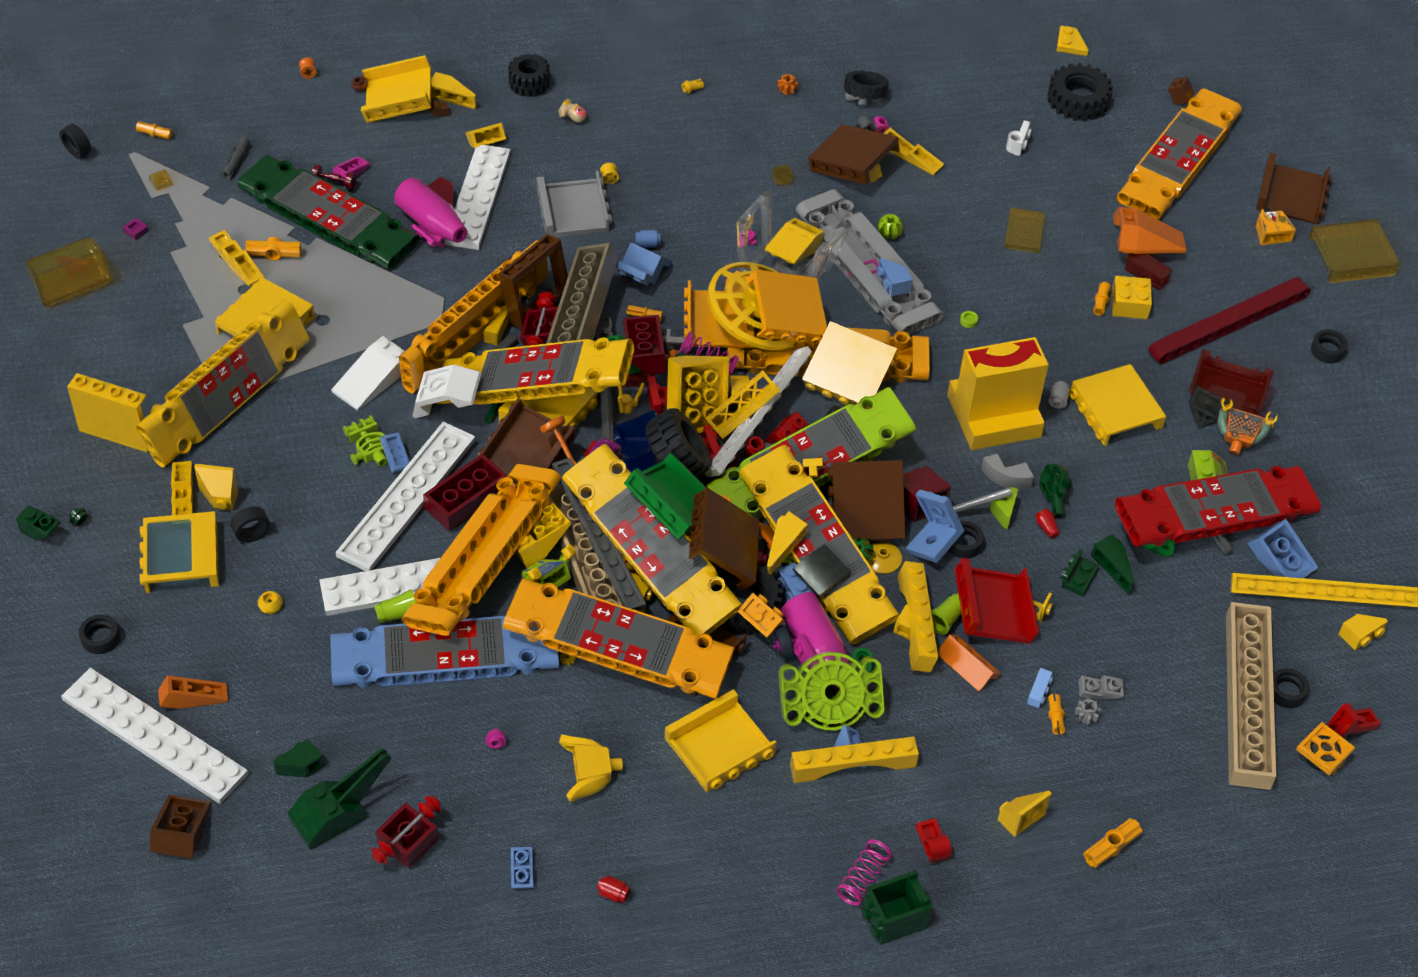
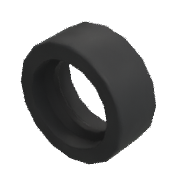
[59,124,91,158]
[1311,329,1348,363]
[230,506,271,543]
[948,521,984,559]
[79,614,120,654]
[1273,668,1309,708]

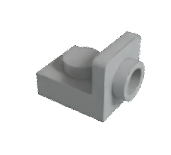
[663,329,688,354]

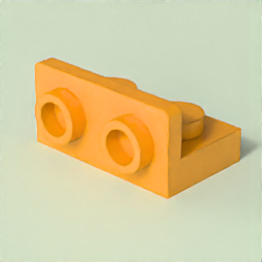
[737,593,785,638]

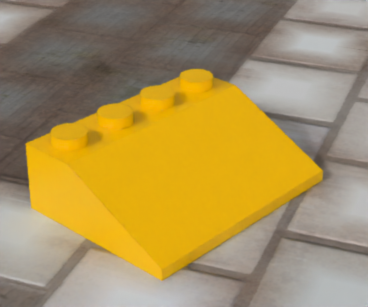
[667,356,729,433]

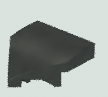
[1189,386,1230,428]

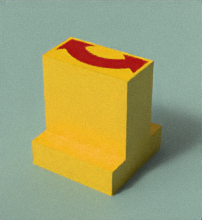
[947,337,1049,450]

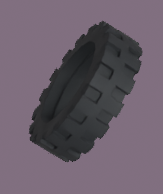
[844,70,889,100]

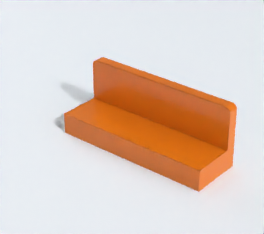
[937,635,1001,691]

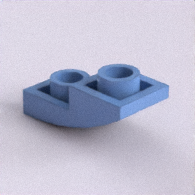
[511,847,533,889]

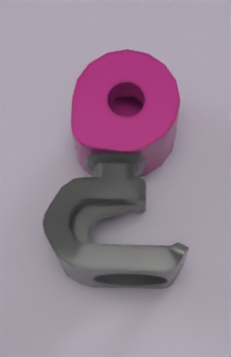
[856,116,890,133]

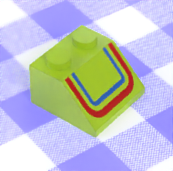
[1188,450,1228,480]

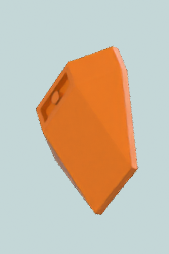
[1113,207,1186,254]

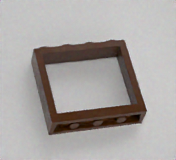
[498,234,568,329]

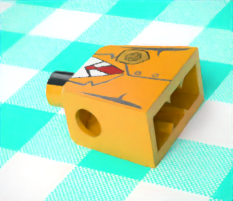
[1256,207,1296,245]

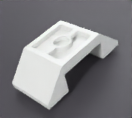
[412,365,481,418]

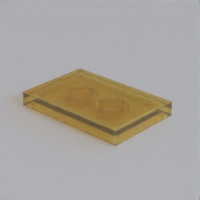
[1004,207,1045,254]

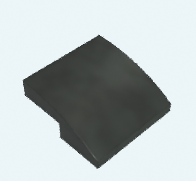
[793,544,851,598]

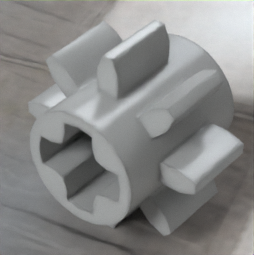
[1074,698,1101,725]

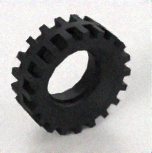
[1047,63,1113,122]
[712,561,783,635]

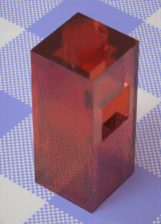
[1125,253,1172,291]

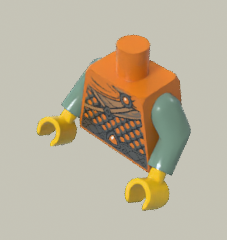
[1217,398,1278,455]

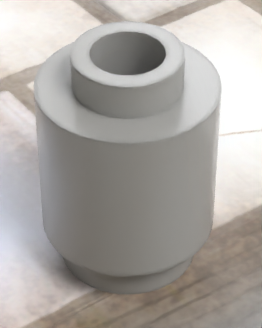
[1049,381,1070,409]

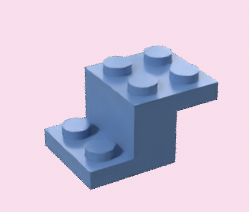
[616,243,672,285]

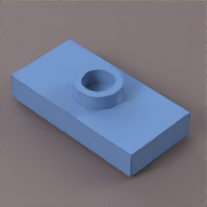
[380,432,409,473]

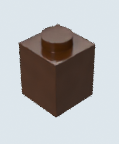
[1168,77,1195,105]

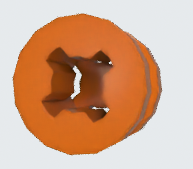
[299,57,317,79]

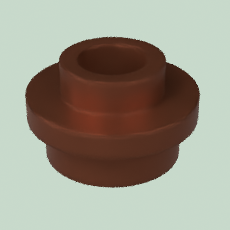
[351,76,368,92]

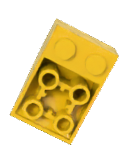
[765,218,825,264]
[514,503,571,568]

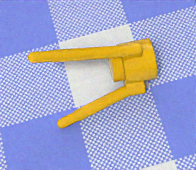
[618,383,645,414]

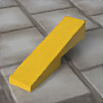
[883,128,944,176]

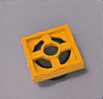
[1296,722,1355,776]

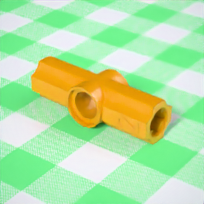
[245,237,302,261]
[1083,818,1143,868]

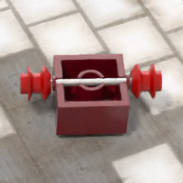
[519,292,558,346]
[371,796,441,868]

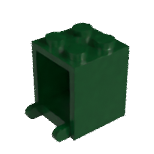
[861,870,933,945]

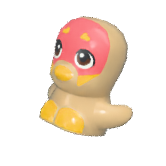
[558,98,587,123]

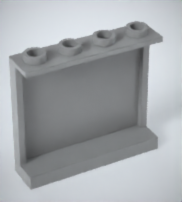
[537,171,612,237]

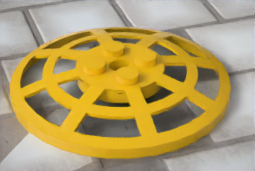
[707,262,798,350]

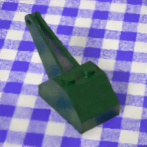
[288,748,391,850]

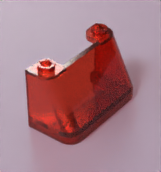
[1189,349,1274,415]

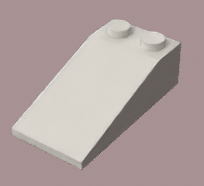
[331,336,404,411]

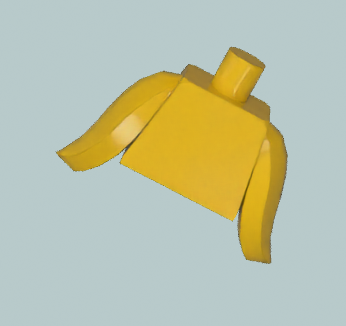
[559,734,623,803]

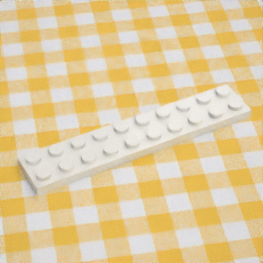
[336,422,475,571]
[61,668,249,804]

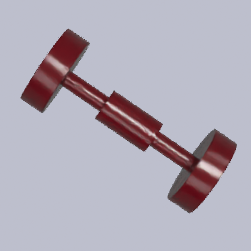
[312,165,357,190]

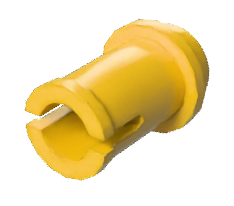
[682,78,704,94]

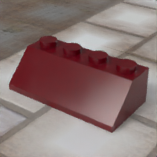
[623,314,666,375]

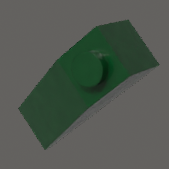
[1091,534,1135,595]

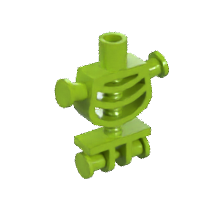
[342,415,388,467]

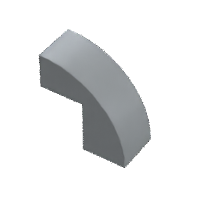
[981,454,1034,490]

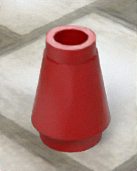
[743,436,764,458]
[1035,509,1060,539]

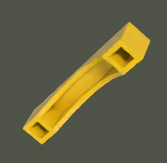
[898,561,938,672]
[790,737,919,783]

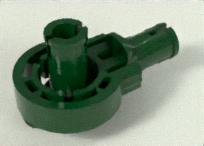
[1039,463,1072,518]

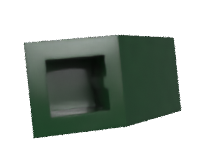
[16,505,61,540]
[273,739,324,778]

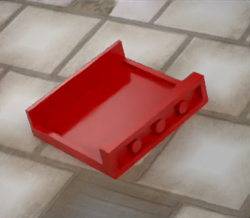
[954,558,1039,644]

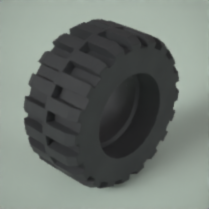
[645,408,712,478]

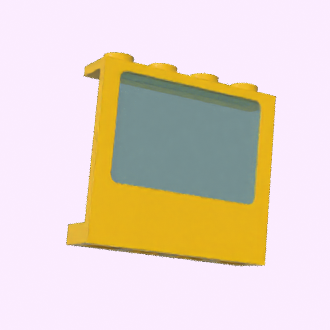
[140,511,219,593]

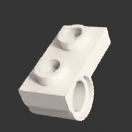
[1006,120,1032,156]

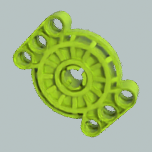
[778,651,884,730]

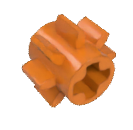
[777,74,798,95]

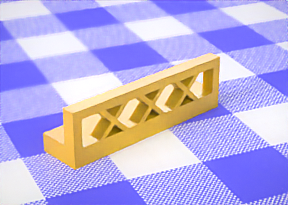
[705,370,781,439]

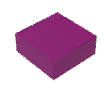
[122,218,149,240]

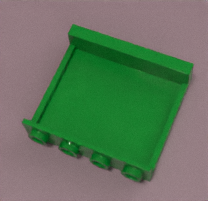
[624,453,706,540]

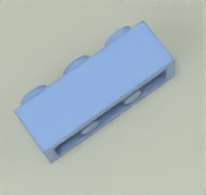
[1027,668,1053,708]

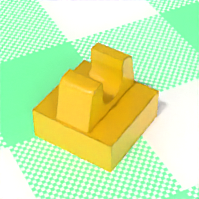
[803,458,823,478]

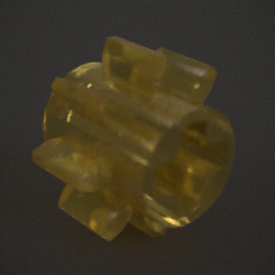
[772,164,793,186]

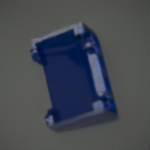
[613,409,659,473]

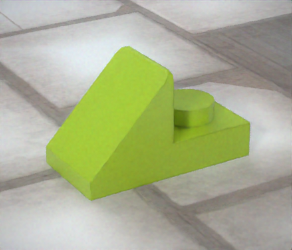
[990,487,1018,529]

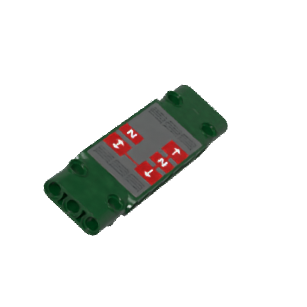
[237,154,420,270]

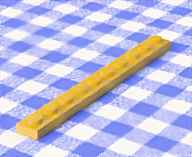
[1230,573,1418,607]

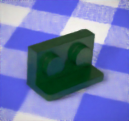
[1060,549,1099,597]

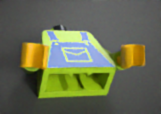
[522,544,576,587]

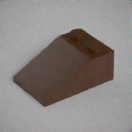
[150,795,211,858]

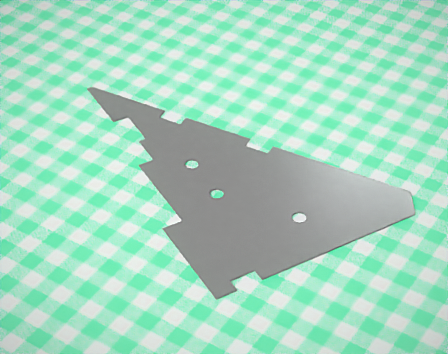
[129,152,445,384]

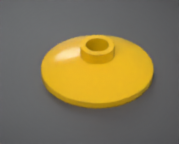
[867,542,902,574]

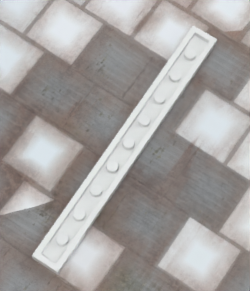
[705,346,812,478]

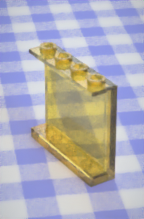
[1308,219,1400,283]

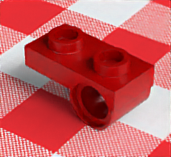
[915,818,951,864]

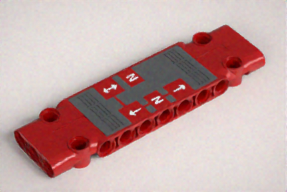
[1115,466,1321,547]

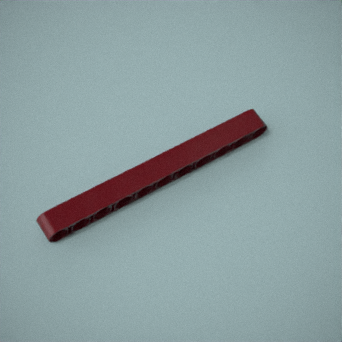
[1148,277,1311,365]

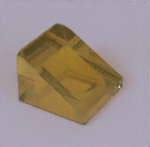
[148,169,173,191]

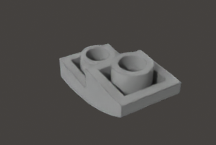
[1079,675,1124,699]

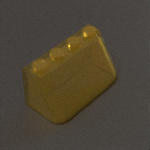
[25,237,113,307]

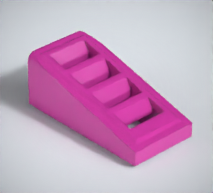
[333,156,370,185]

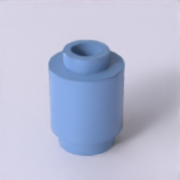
[635,230,661,248]

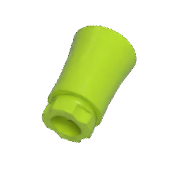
[374,589,416,623]
[931,593,962,635]

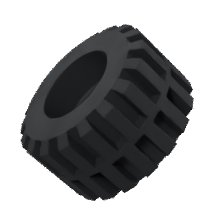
[508,54,550,97]

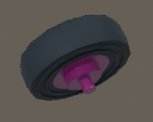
[772,625,796,662]

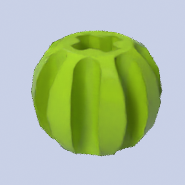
[877,214,903,240]

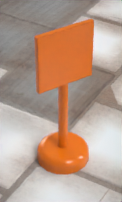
[540,416,577,466]

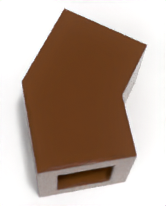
[429,100,449,117]

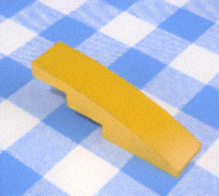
[209,229,264,286]
[171,461,193,525]

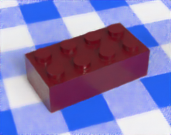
[423,454,508,531]

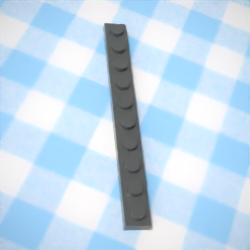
[552,458,646,611]

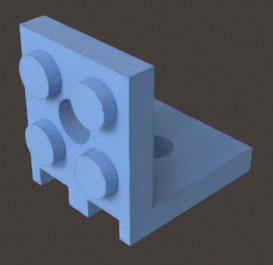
[906,490,964,563]

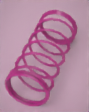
[680,332,739,376]
[836,840,892,905]

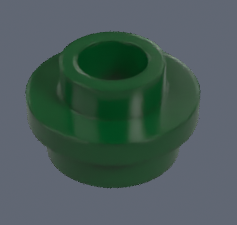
[69,507,88,526]

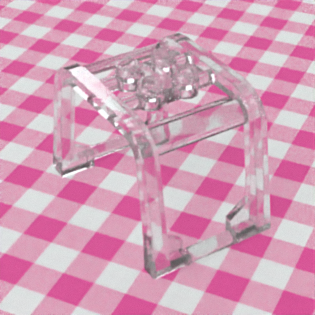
[737,190,850,281]

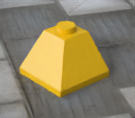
[194,464,238,510]
[998,790,1052,837]

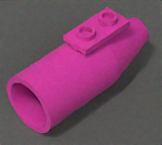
[394,178,467,248]
[780,592,849,691]

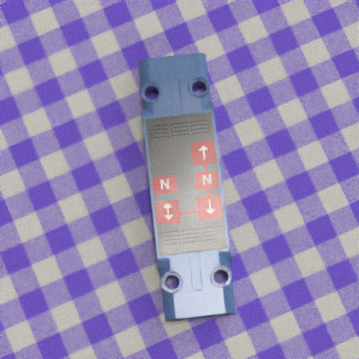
[330,616,559,688]

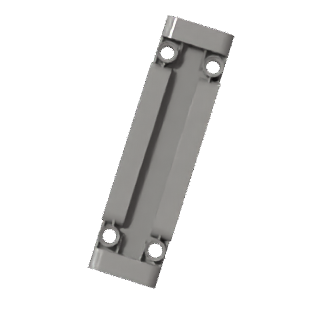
[796,189,944,335]

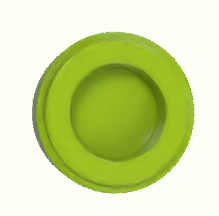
[960,311,978,328]

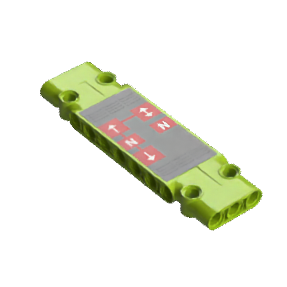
[706,387,916,519]

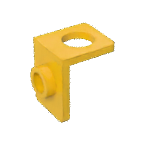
[1033,592,1053,622]

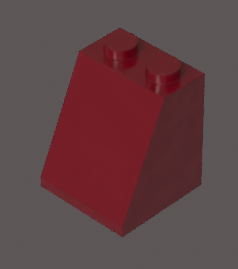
[903,466,951,522]

